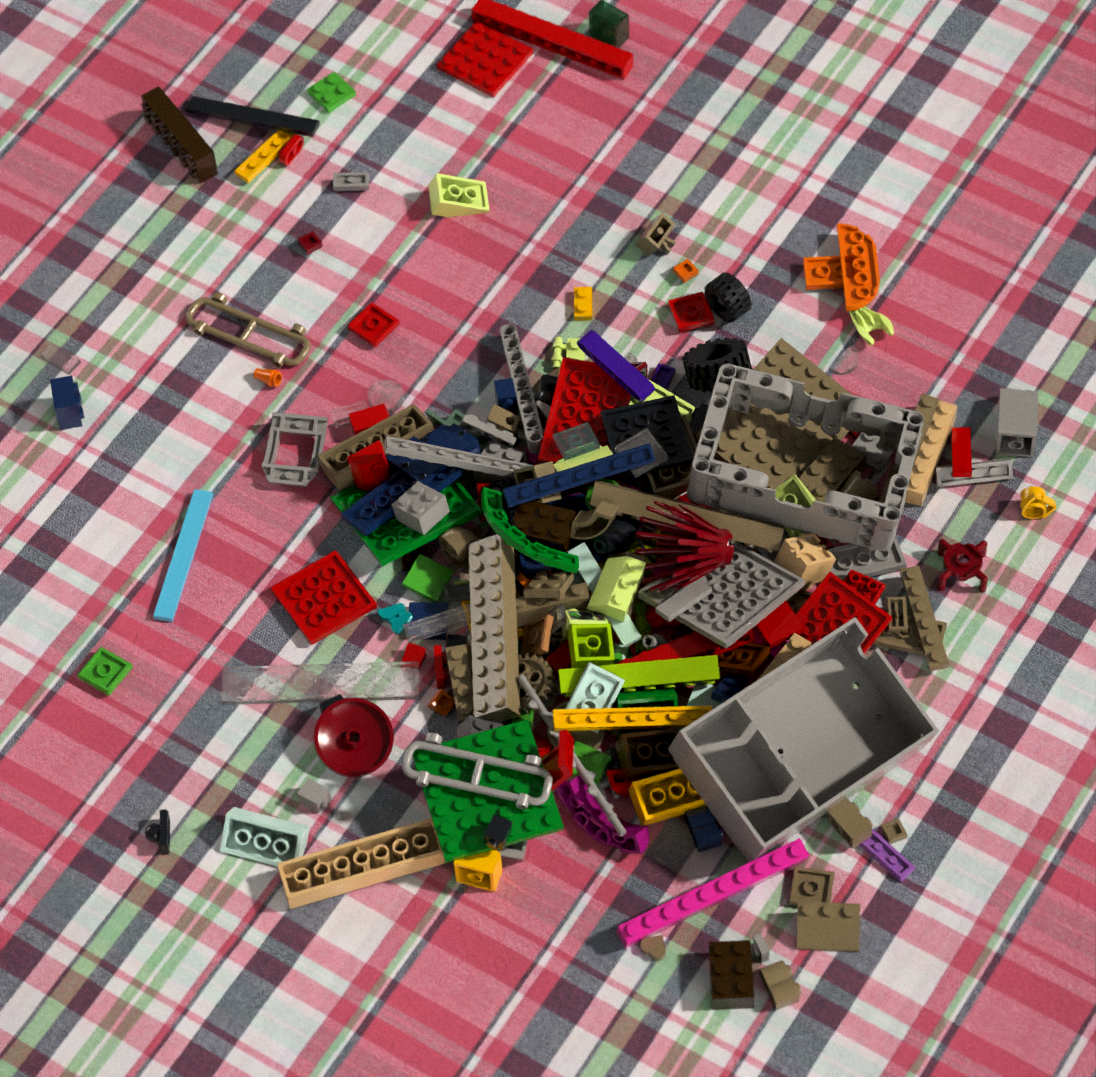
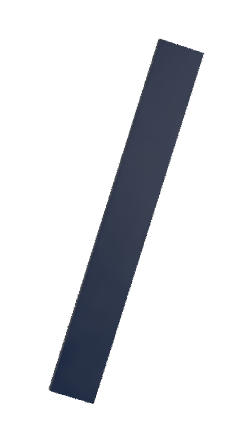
[502,443,656,508]

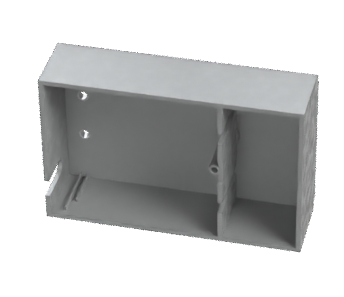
[668,617,939,862]

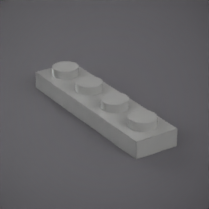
[935,459,1013,487]

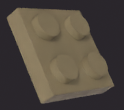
[523,571,574,598]

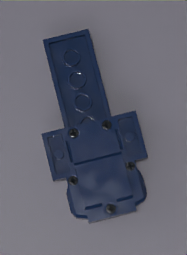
[341,423,481,536]

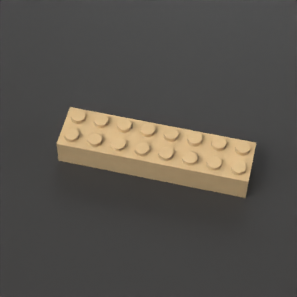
[277,818,445,909]

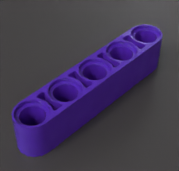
[577,329,656,402]

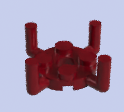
[937,539,988,592]

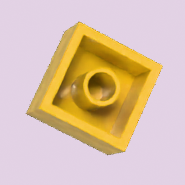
[454,850,502,892]

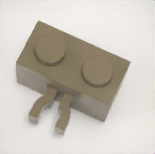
[635,213,676,256]

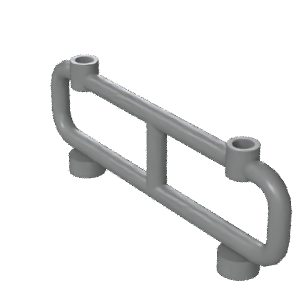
[402,733,553,809]

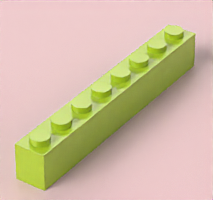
[558,655,720,697]

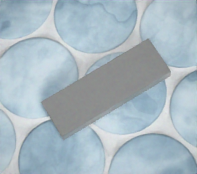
[655,579,712,622]

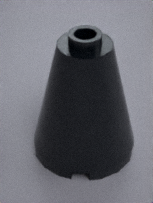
[592,513,639,554]

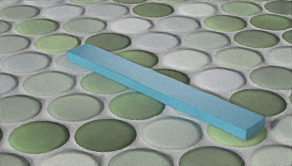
[153,489,213,622]

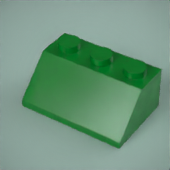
[615,688,679,737]

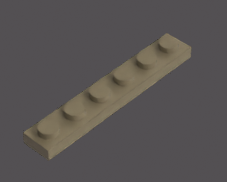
[900,566,949,671]

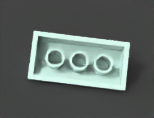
[220,807,310,866]

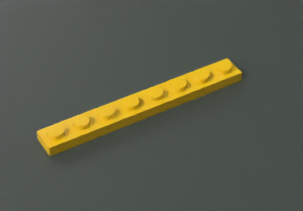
[552,706,712,731]

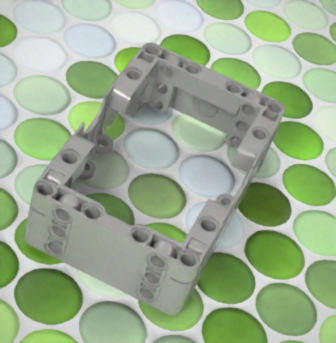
[687,364,924,551]

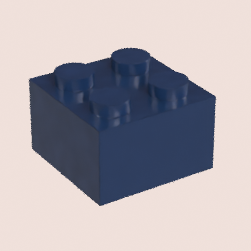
[50,375,85,430]

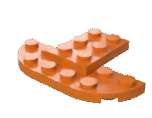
[803,224,880,311]

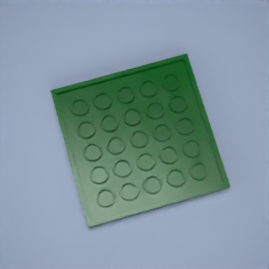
[330,466,483,566]
[412,719,564,863]

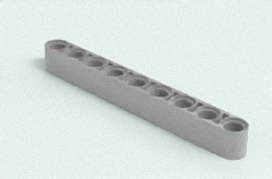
[500,324,543,454]

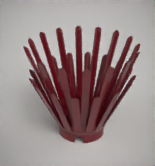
[634,501,734,592]

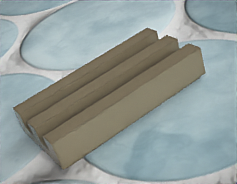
[886,597,908,634]

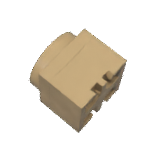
[774,533,836,590]

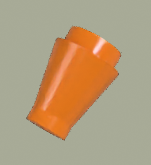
[253,368,282,387]

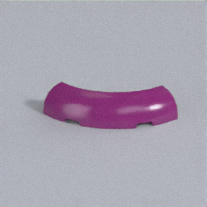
[556,773,650,854]

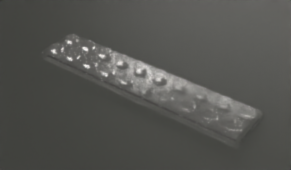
[221,661,419,705]

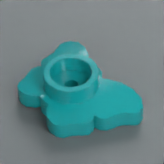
[378,603,413,635]

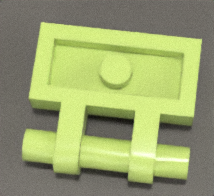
[551,337,585,370]

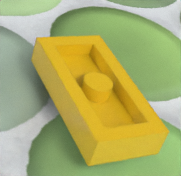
[574,287,592,321]

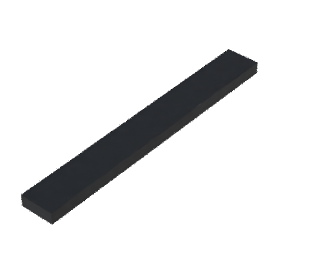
[186,96,320,137]

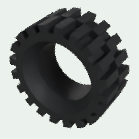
[682,337,752,392]

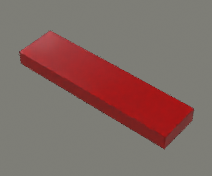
[951,427,972,477]

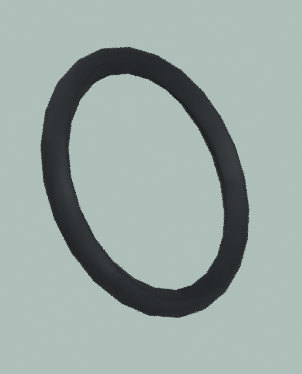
[636,529,661,563]

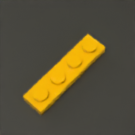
[235,130,294,183]

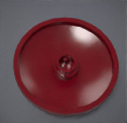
[314,698,394,778]

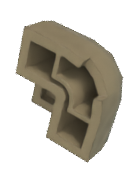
[438,526,480,563]

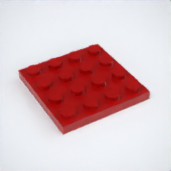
[437,21,533,98]
[270,550,377,646]
[796,572,893,654]

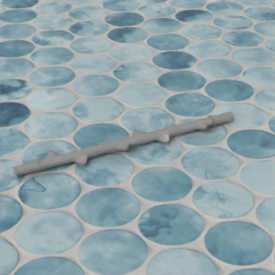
[517,674,627,836]

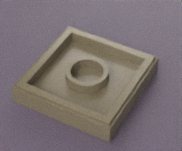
[788,866,835,907]

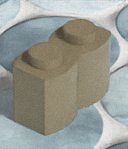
[759,960,802,1010]

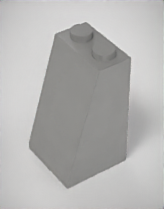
[995,388,1038,457]

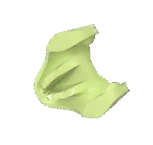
[849,306,894,346]

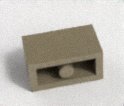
[827,798,873,849]

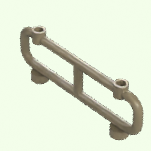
[186,292,311,368]

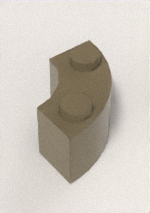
[570,501,620,540]

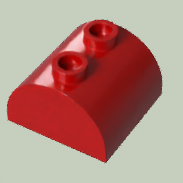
[346,440,391,491]

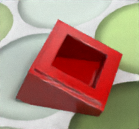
[401,642,427,671]

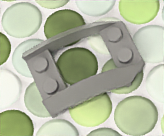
[262,412,328,487]

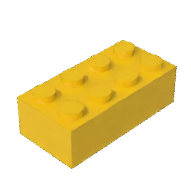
[628,769,706,825]

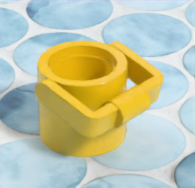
[1020,486,1056,519]

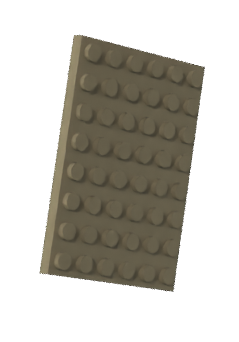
[694,338,852,489]

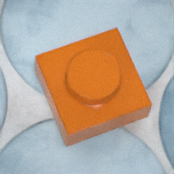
[673,258,699,283]

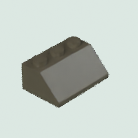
[796,901,860,952]

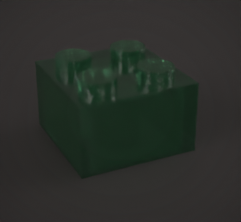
[589,0,629,48]

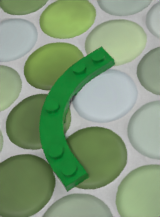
[481,487,579,573]

